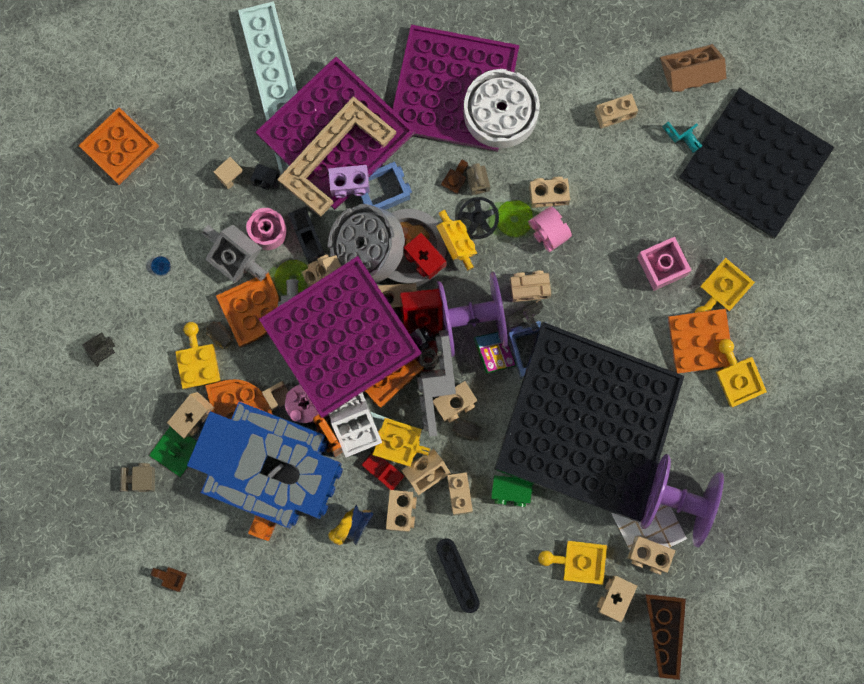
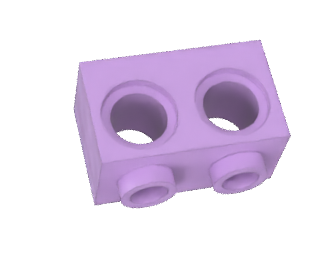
[328,165,370,198]

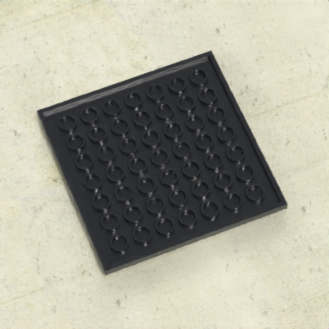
[494,322,684,523]

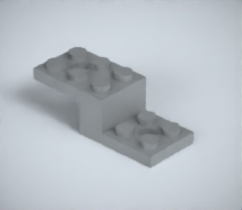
[417,330,456,437]

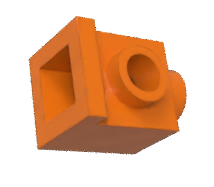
[248,515,276,541]

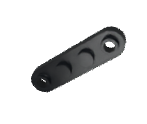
[436,538,480,613]

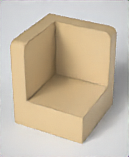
[214,157,243,189]
[262,381,288,411]

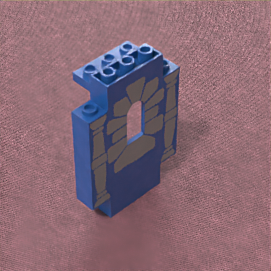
[187,402,343,529]

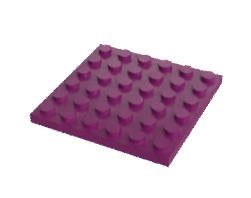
[393,24,520,152]
[255,57,415,210]
[259,256,422,418]

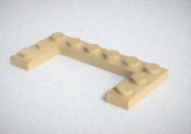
[278,96,396,217]

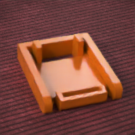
[313,414,343,457]

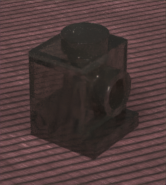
[82,332,115,367]

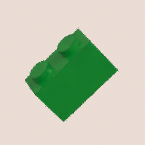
[491,475,533,508]

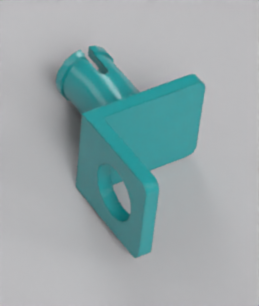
[662,121,703,153]

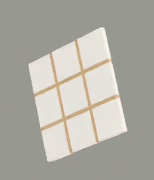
[611,504,687,558]

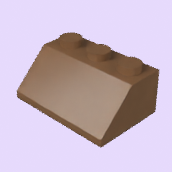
[660,44,726,92]

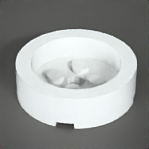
[463,69,540,148]

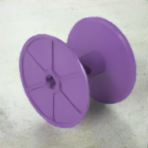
[437,271,508,357]
[641,454,724,547]

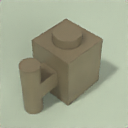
[466,163,490,196]
[120,463,155,492]

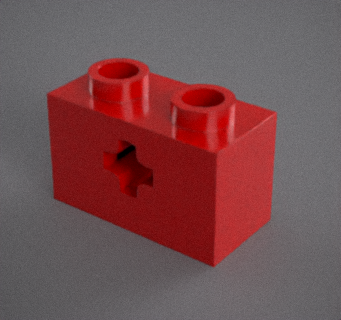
[404,233,447,280]

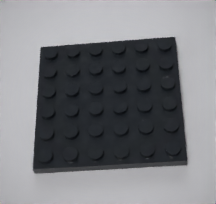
[679,87,834,239]

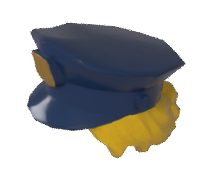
[328,505,374,545]

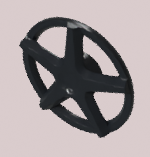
[458,197,499,239]

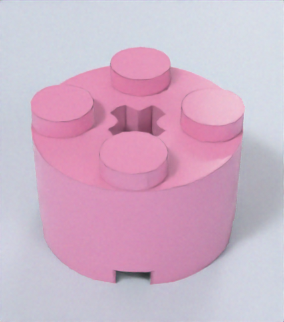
[528,206,572,252]
[246,208,287,250]
[285,385,319,424]

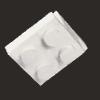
[329,393,382,457]

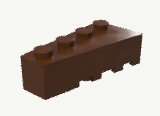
[646,594,686,680]

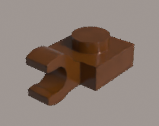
[441,159,468,194]
[150,567,187,592]

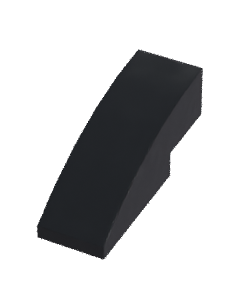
[288,206,325,264]

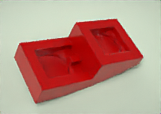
[361,450,404,490]

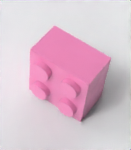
[637,237,692,291]

